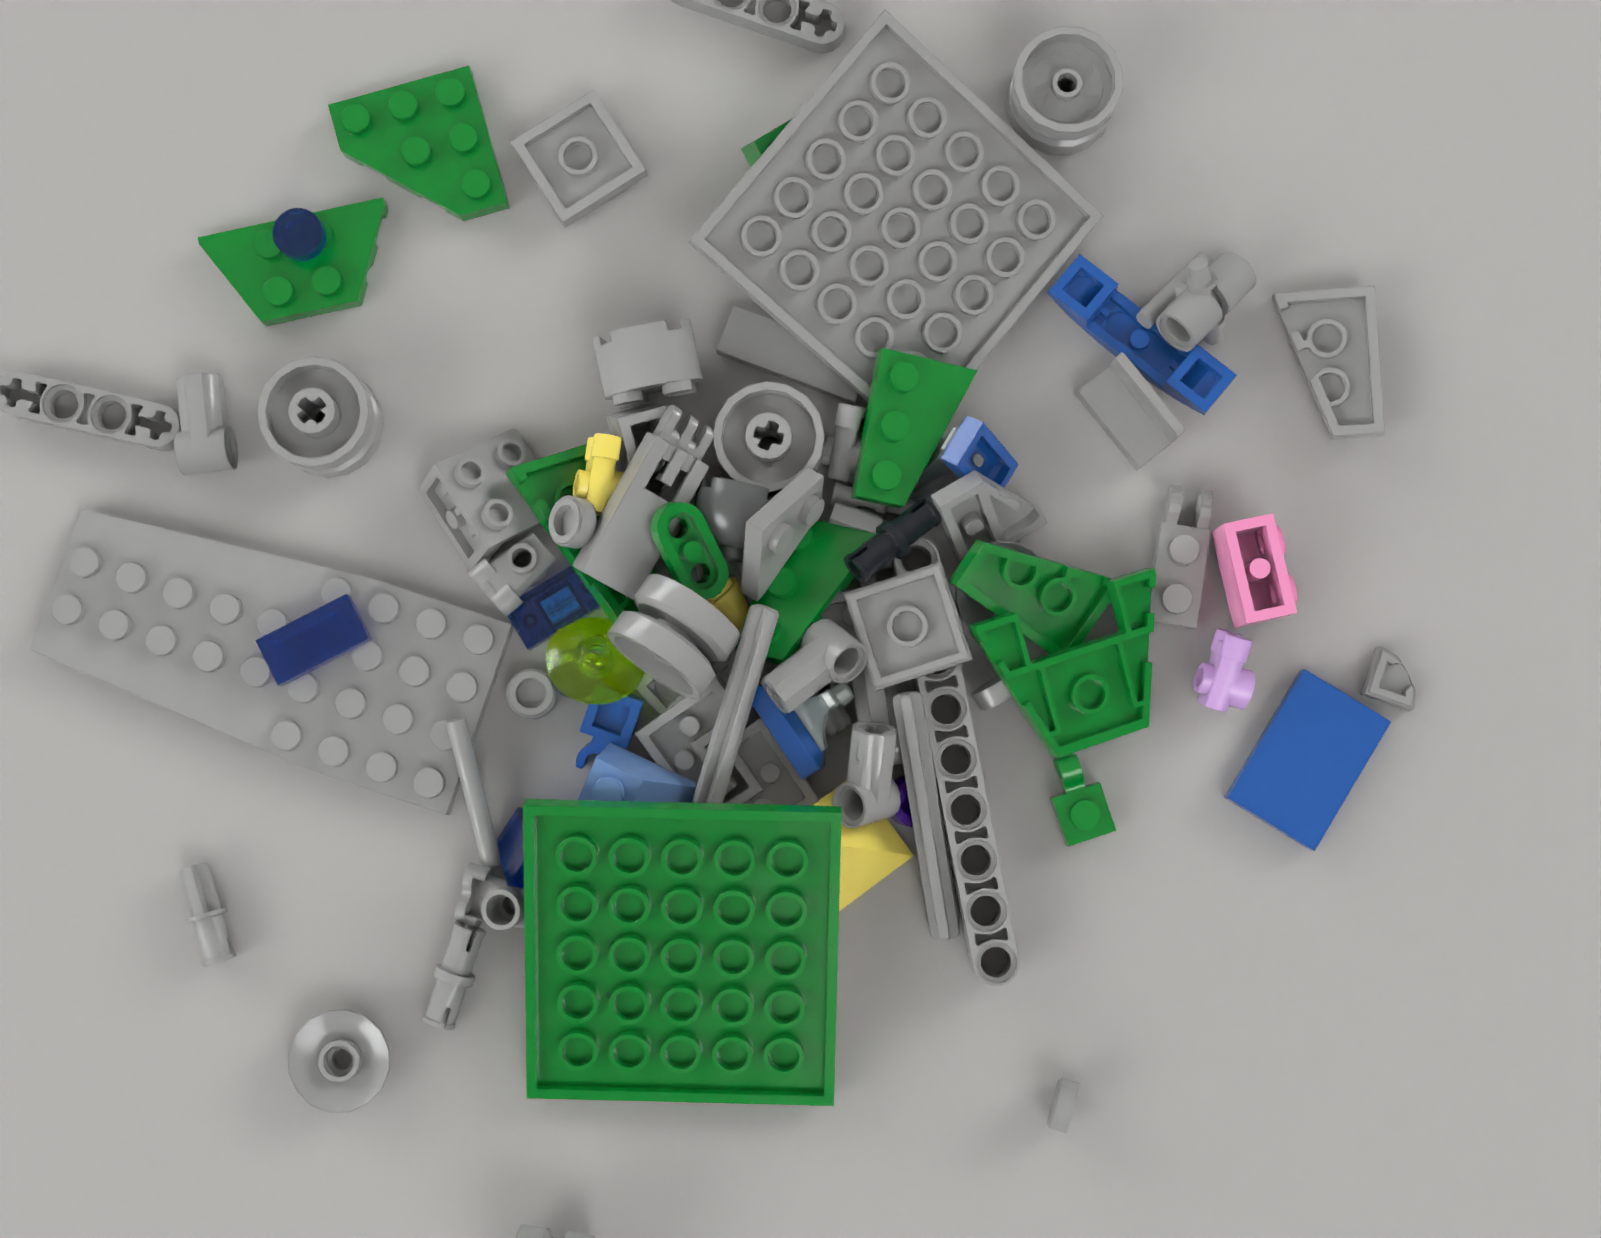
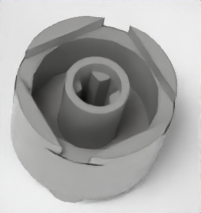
[593,319,703,409]

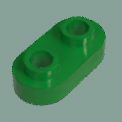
[650,502,728,600]

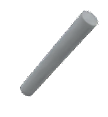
[446,717,502,867]

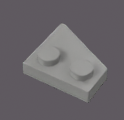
[931,470,1047,563]

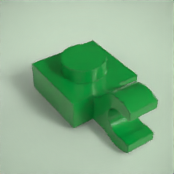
[1050,754,1116,847]

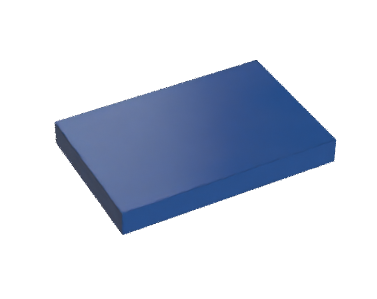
[1224,669,1391,851]

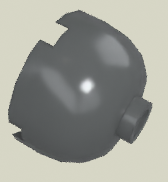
[694,477,770,563]

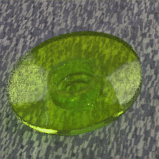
[545,617,645,705]

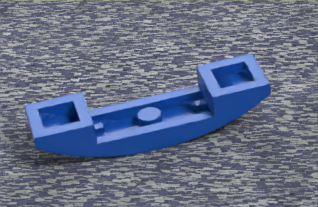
[1048,254,1237,415]

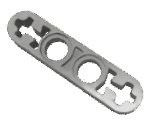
[672,0,845,53]
[0,371,181,451]

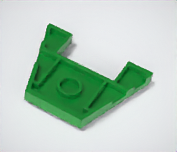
[969,568,1156,758]

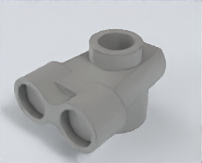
[822,403,867,482]
[467,532,556,617]
[454,863,524,930]

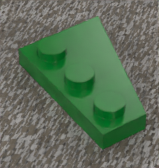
[851,348,978,509]
[735,520,875,665]
[948,539,1112,654]

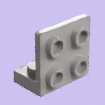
[418,428,541,569]

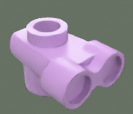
[1193,628,1255,712]

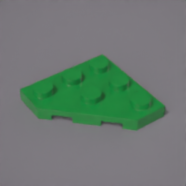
[328,65,510,221]

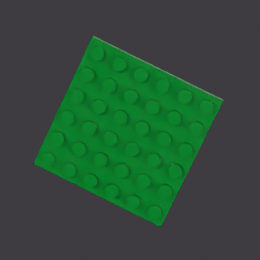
[523,799,842,1106]

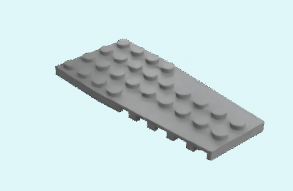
[31,509,514,815]

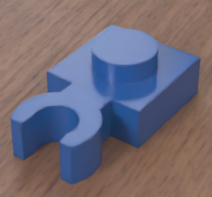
[576,682,646,769]

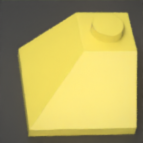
[814,780,914,911]

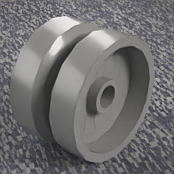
[1007,26,1123,155]
[257,356,384,478]
[713,381,825,500]
[607,574,741,700]

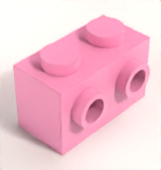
[1211,513,1298,629]

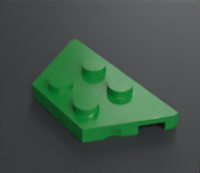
[198,197,388,327]

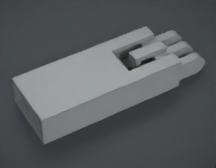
[572,405,714,600]

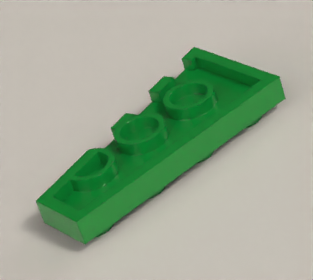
[506,444,656,624]

